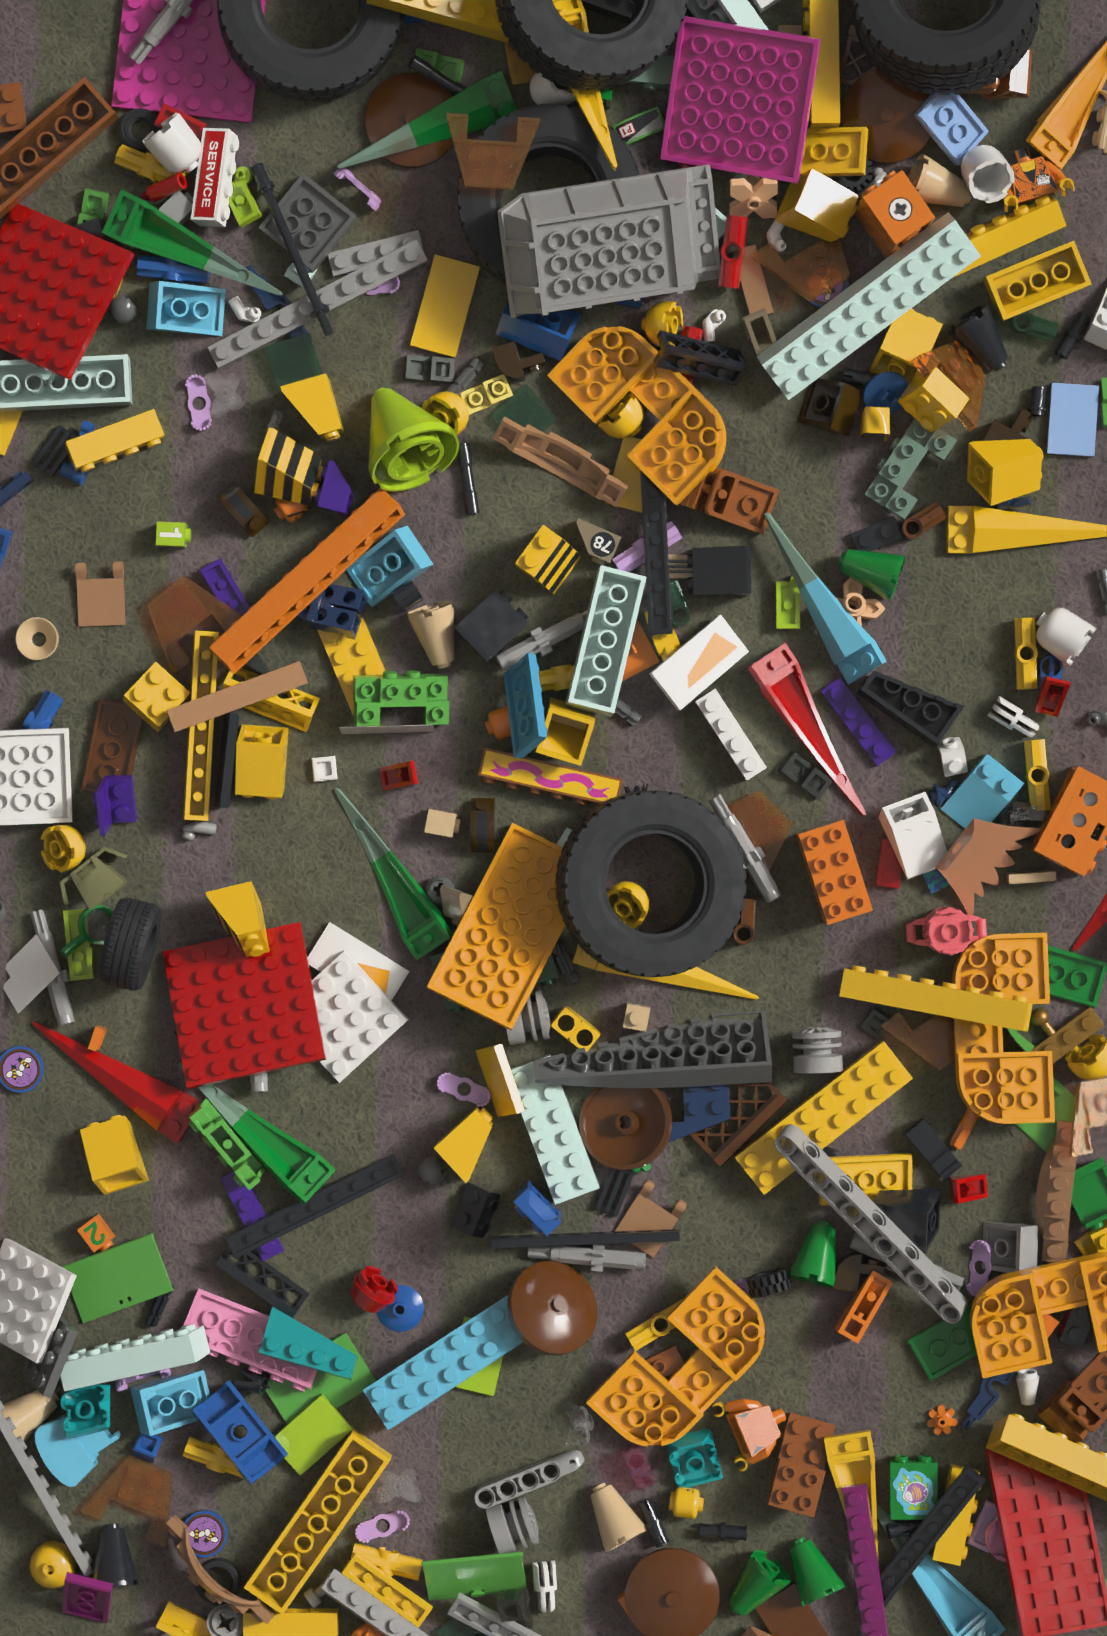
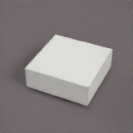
[312,756,338,782]

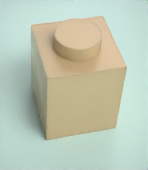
[424,809,461,837]
[623,1003,650,1031]

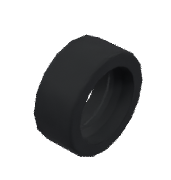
[195,1558,241,1605]

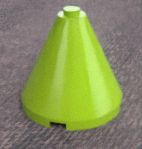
[368,388,459,491]

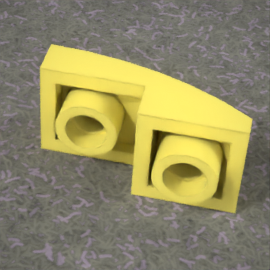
[459,374,513,416]

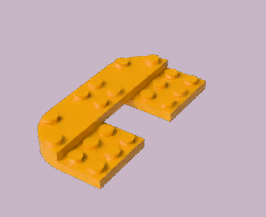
[547,326,726,506]
[952,933,1055,1124]
[970,1251,1107,1378]
[586,1266,765,1447]

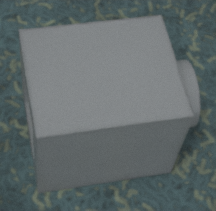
[159,191,193,225]

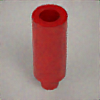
[142,173,187,202]

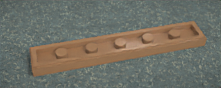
[166,661,308,732]

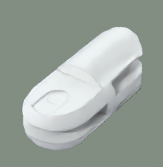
[987,696,1039,737]
[532,1560,557,1613]

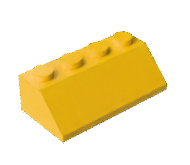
[983,241,1092,321]

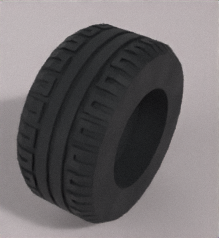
[99,897,161,991]

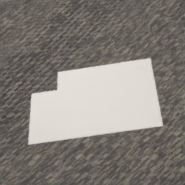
[3,934,59,1014]

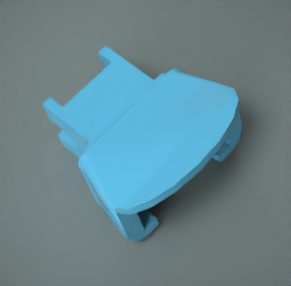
[35,1413,121,1487]

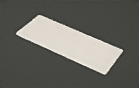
[339,725,435,734]

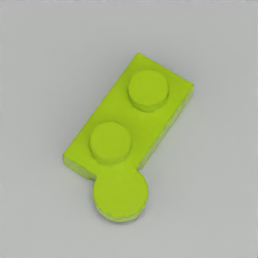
[229,166,262,228]
[776,576,800,629]

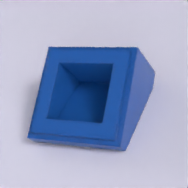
[132,1433,163,1463]

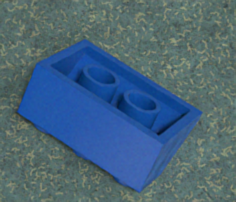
[496,301,581,361]

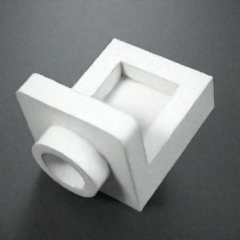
[937,737,968,777]

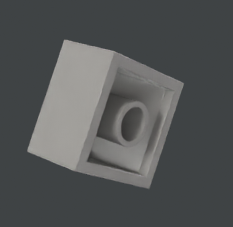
[982,1222,1038,1273]

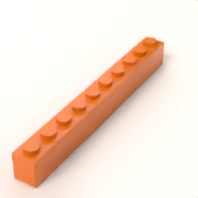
[209,488,405,674]

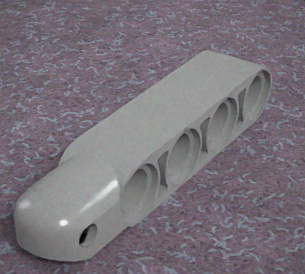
[474,1450,585,1509]

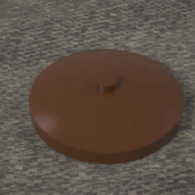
[842,68,931,163]
[365,73,457,168]
[579,1087,672,1170]
[507,1261,597,1356]
[625,1547,720,1636]

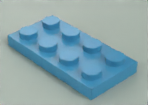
[503,653,547,759]

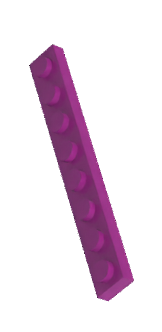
[842,1483,888,1636]

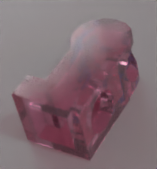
[622,1443,657,1491]

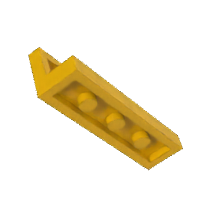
[222,668,320,732]
[341,1553,433,1628]
[156,1601,230,1636]

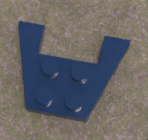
[668,1085,730,1143]

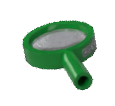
[60,905,113,957]

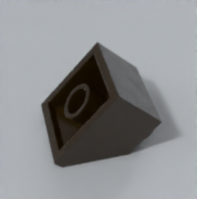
[797,378,863,436]

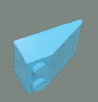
[146,281,226,336]
[346,526,434,607]
[941,754,1024,829]
[130,1370,210,1436]

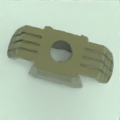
[60,846,128,909]

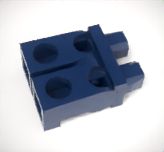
[297,584,368,640]

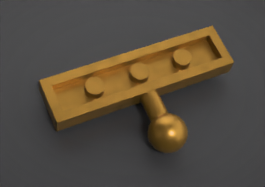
[1030,1006,1105,1063]

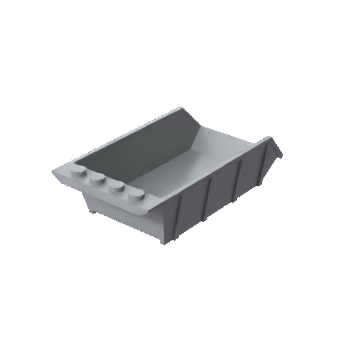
[497,164,721,318]

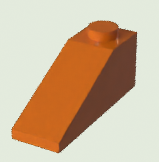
[834,1270,893,1344]

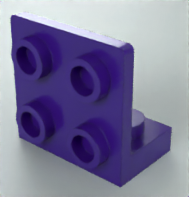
[93,775,137,836]

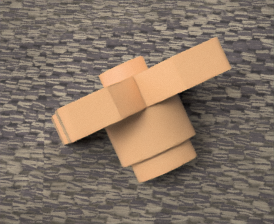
[729,175,778,219]
[836,578,885,627]

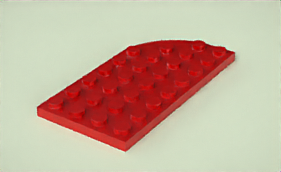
[985,1449,1107,1636]

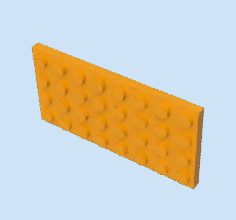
[427,823,565,1031]

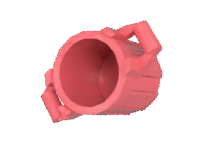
[906,907,987,955]

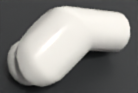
[702,309,726,342]

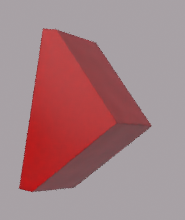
[1035,676,1071,717]
[379,761,419,791]
[950,1174,988,1204]

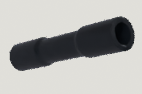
[408,55,466,96]
[457,443,480,515]

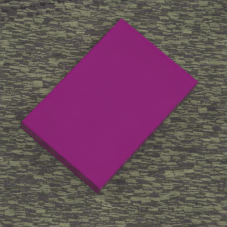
[62,1572,113,1623]

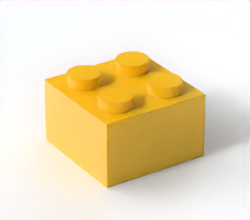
[897,367,969,433]
[123,662,191,732]

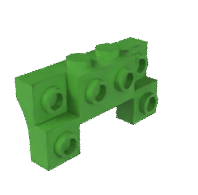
[352,670,449,726]
[188,1097,265,1190]

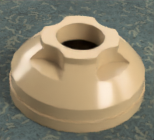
[16,617,59,660]

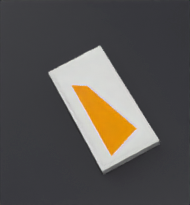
[649,615,749,710]
[308,922,409,1001]

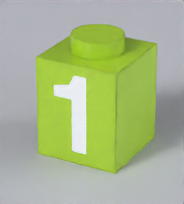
[156,522,191,548]

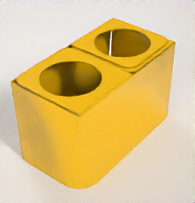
[859,407,890,441]
[550,1006,600,1052]

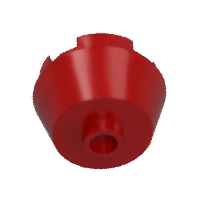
[350,1266,398,1313]

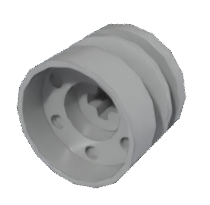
[506,990,551,1046]
[792,1027,843,1073]
[486,1496,539,1554]

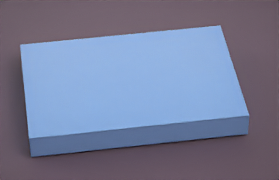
[914,93,989,166]
[1046,383,1099,457]

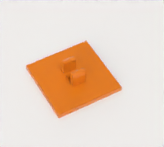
[622,621,660,682]

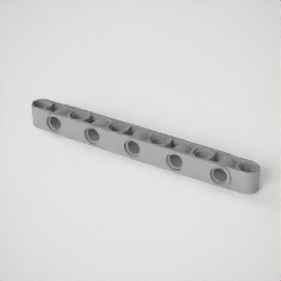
[774,1124,968,1324]

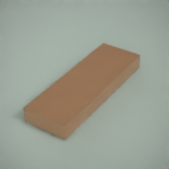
[732,245,774,315]

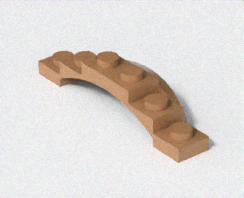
[493,417,629,507]
[1036,1120,1082,1263]
[166,1514,275,1624]

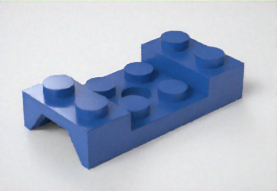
[514,1179,562,1236]
[191,1380,288,1486]

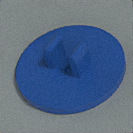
[863,372,908,414]

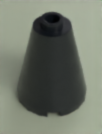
[947,303,1008,372]
[92,1524,138,1587]

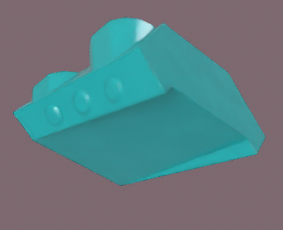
[60,1384,110,1438]
[666,1428,723,1488]

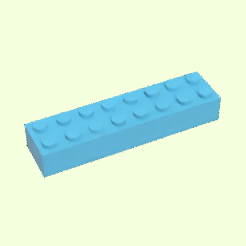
[363,1295,523,1430]

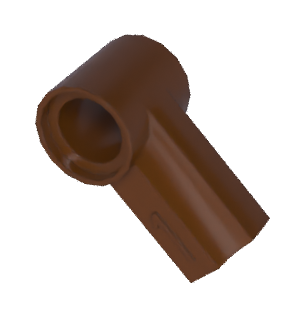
[899,501,946,541]
[733,899,757,945]

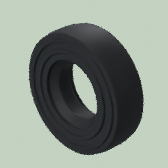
[119,108,162,152]

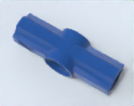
[137,255,210,284]
[22,690,64,729]

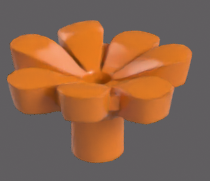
[927,1405,957,1435]

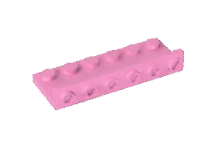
[183,1288,317,1392]

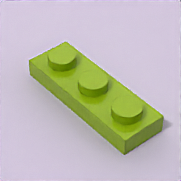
[63,908,95,981]

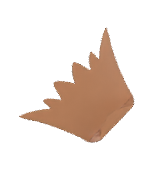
[936,818,1043,915]

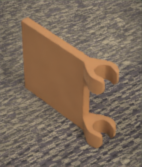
[75,561,126,627]
[615,1179,686,1258]

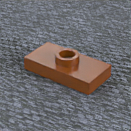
[645,1345,684,1377]

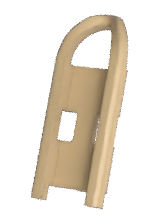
[1092,90,1107,154]

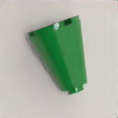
[838,549,906,600]
[789,1220,835,1288]
[789,1537,845,1607]
[729,1549,791,1616]

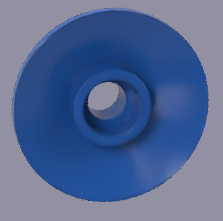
[377,1285,424,1332]

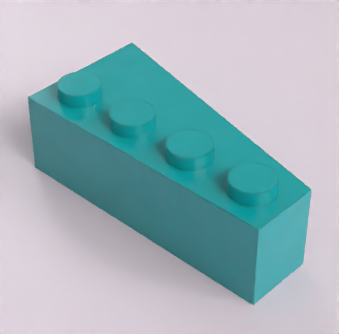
[259,1307,358,1380]

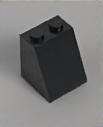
[687,546,751,597]
[454,590,529,663]
[871,1189,941,1254]

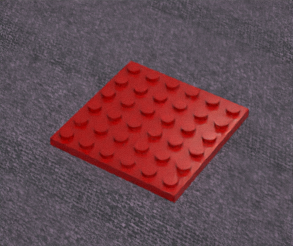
[0,204,134,380]
[163,922,327,1089]

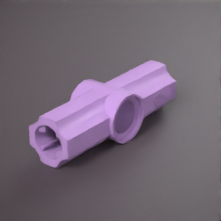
[612,521,682,572]

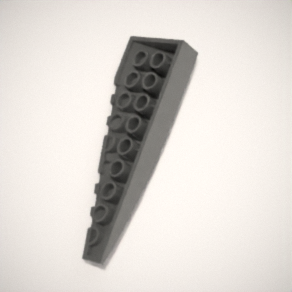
[534,1011,772,1088]

